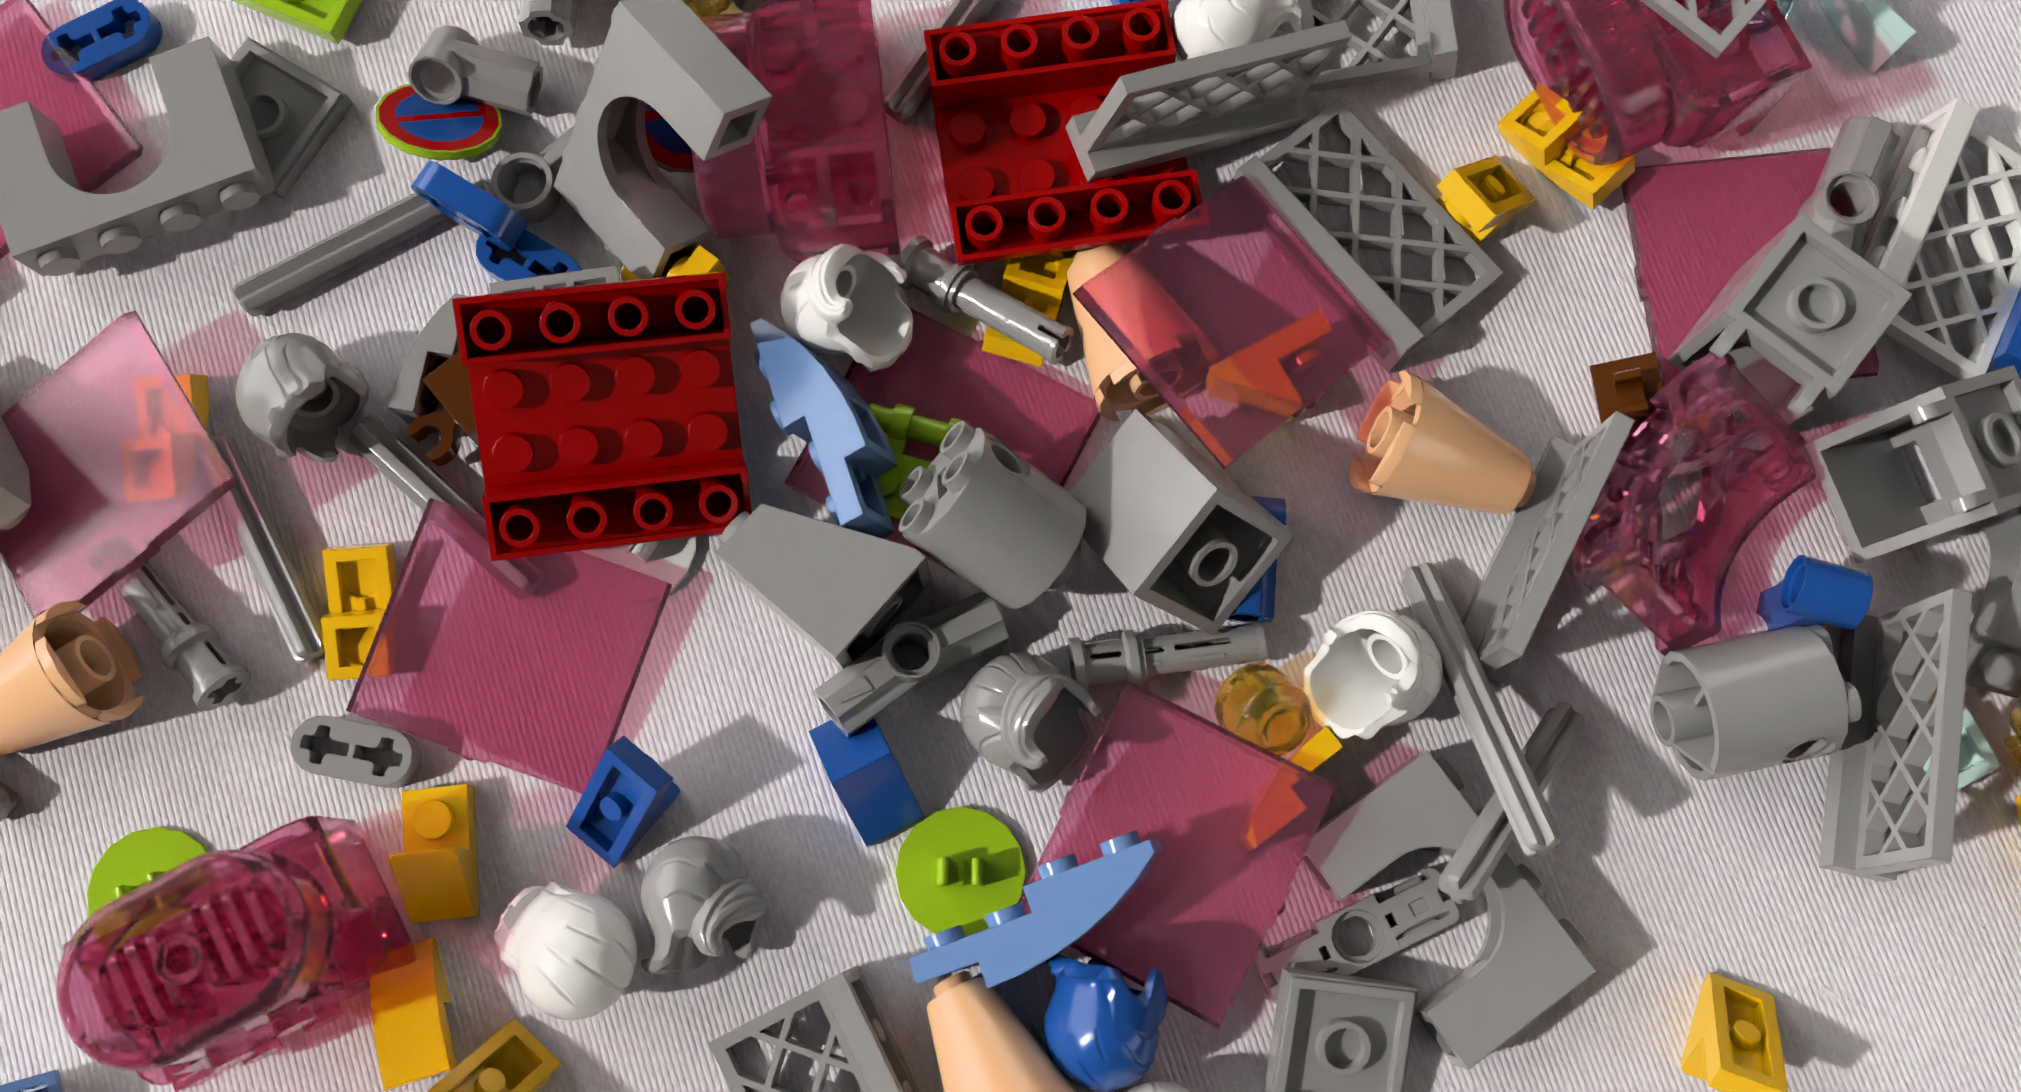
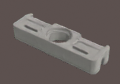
[1252,868,1460,1004]

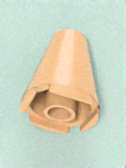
[1067,245,1214,421]
[1349,370,1536,515]
[0,601,144,757]
[926,971,1077,1092]

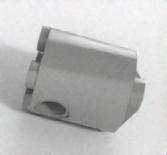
[898,421,1087,609]
[1650,624,1862,781]

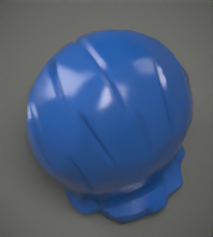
[1042,954,1169,1092]

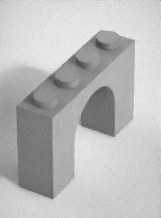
[553,0,772,279]
[0,36,277,276]
[1292,750,1596,1070]

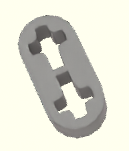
[291,716,422,788]

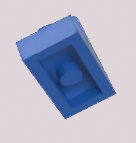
[566,735,680,868]

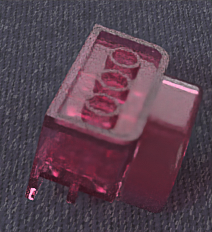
[691,0,901,263]
[1504,0,1813,166]
[56,816,417,1092]

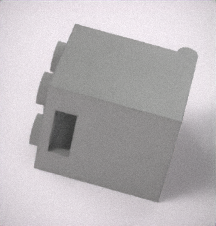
[1667,214,1913,437]
[1805,365,2021,564]

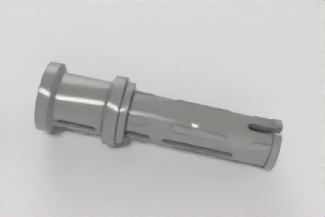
[896,236,1074,365]
[94,538,251,711]
[1068,621,1267,691]

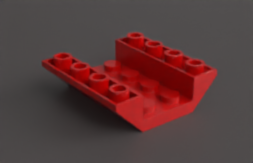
[923,0,1207,266]
[452,271,752,561]

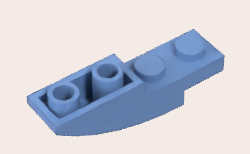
[750,318,898,539]
[907,830,1163,988]

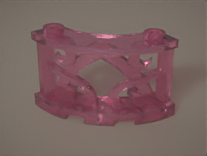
[1573,352,1816,656]

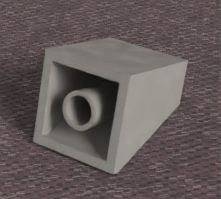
[1070,408,1295,636]
[716,503,931,670]

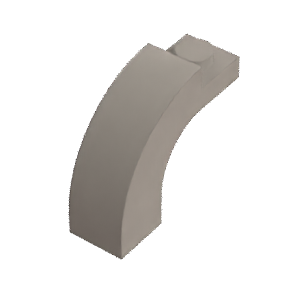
[1966,506,2021,699]

